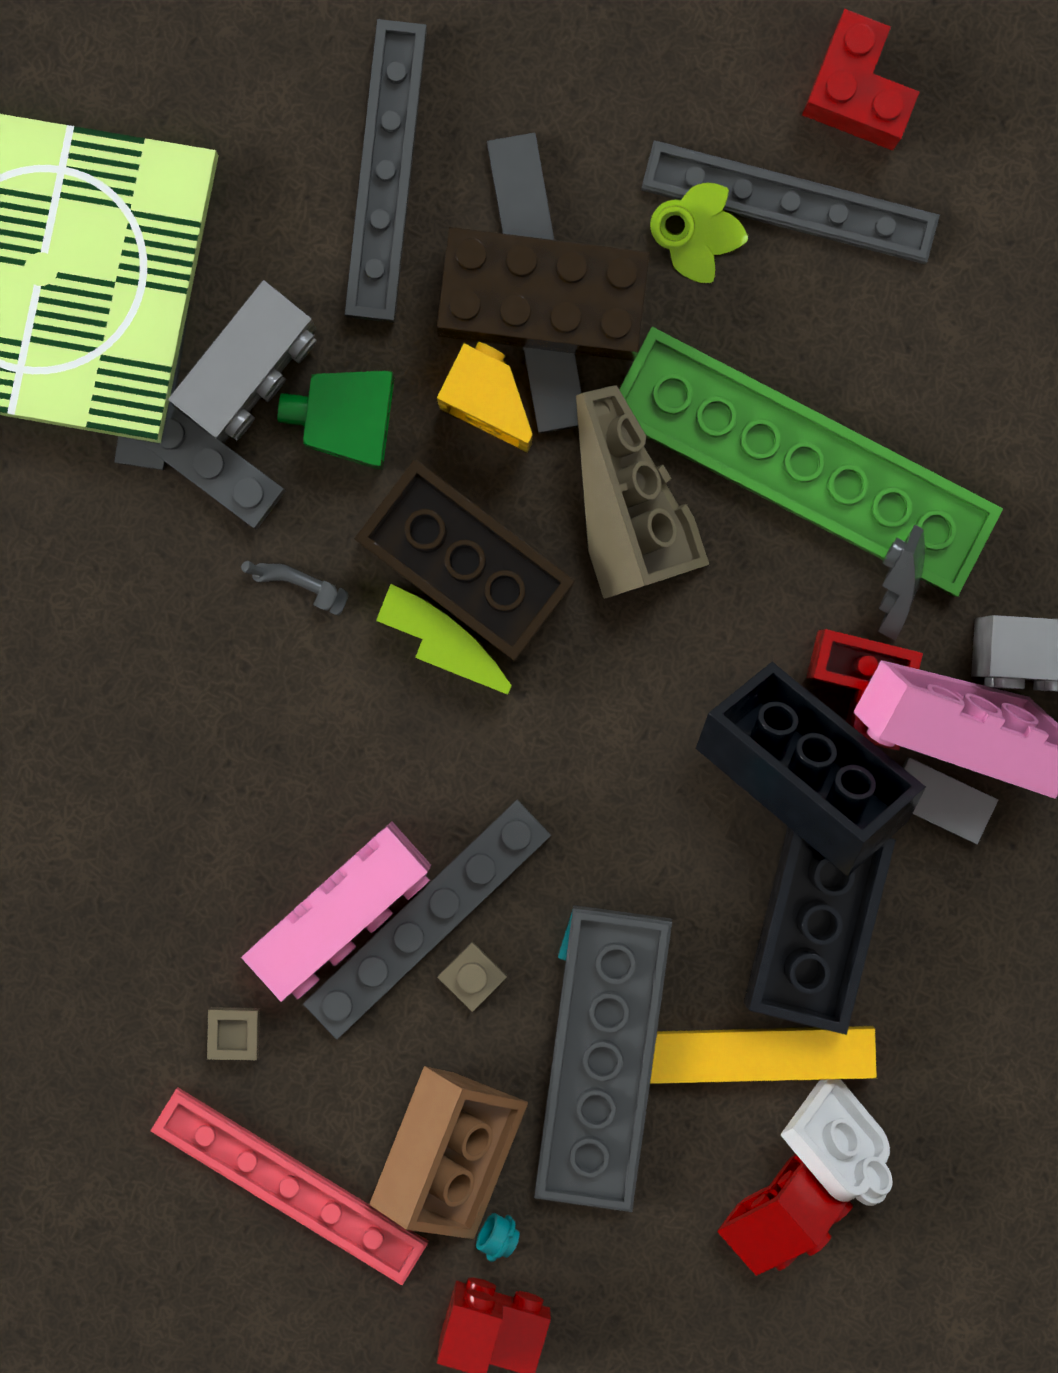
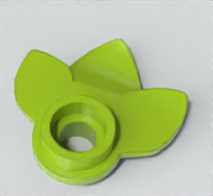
[650,182,748,283]

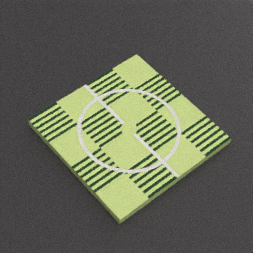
[0,114,219,443]

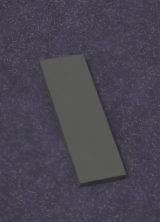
[534,905,672,1212]

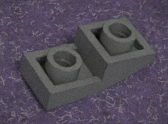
[878,525,925,641]

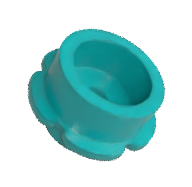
[476,1213,520,1262]

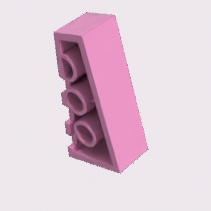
[853,660,1058,799]
[241,821,431,1002]

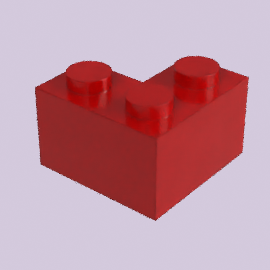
[802,9,919,151]
[806,629,923,751]
[717,1153,853,1276]
[437,1277,551,1373]

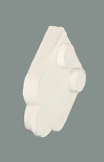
[780,1079,893,1206]

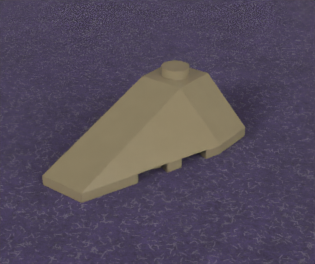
[576,385,709,599]

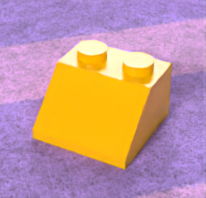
[437,342,533,453]

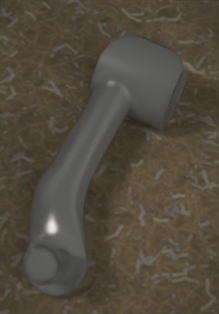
[241,561,348,616]

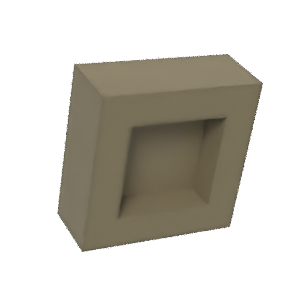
[437,941,507,1012]
[207,1007,260,1060]

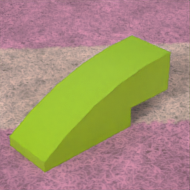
[376,584,512,695]

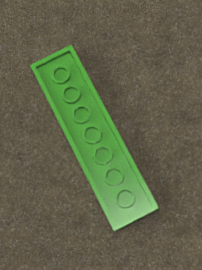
[619,327,1003,597]

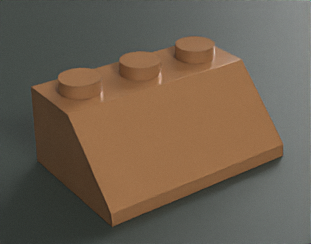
[369,1066,528,1239]

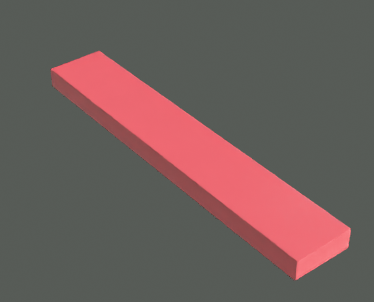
[151,1087,428,1285]

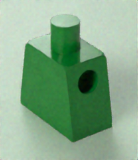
[277,371,395,470]

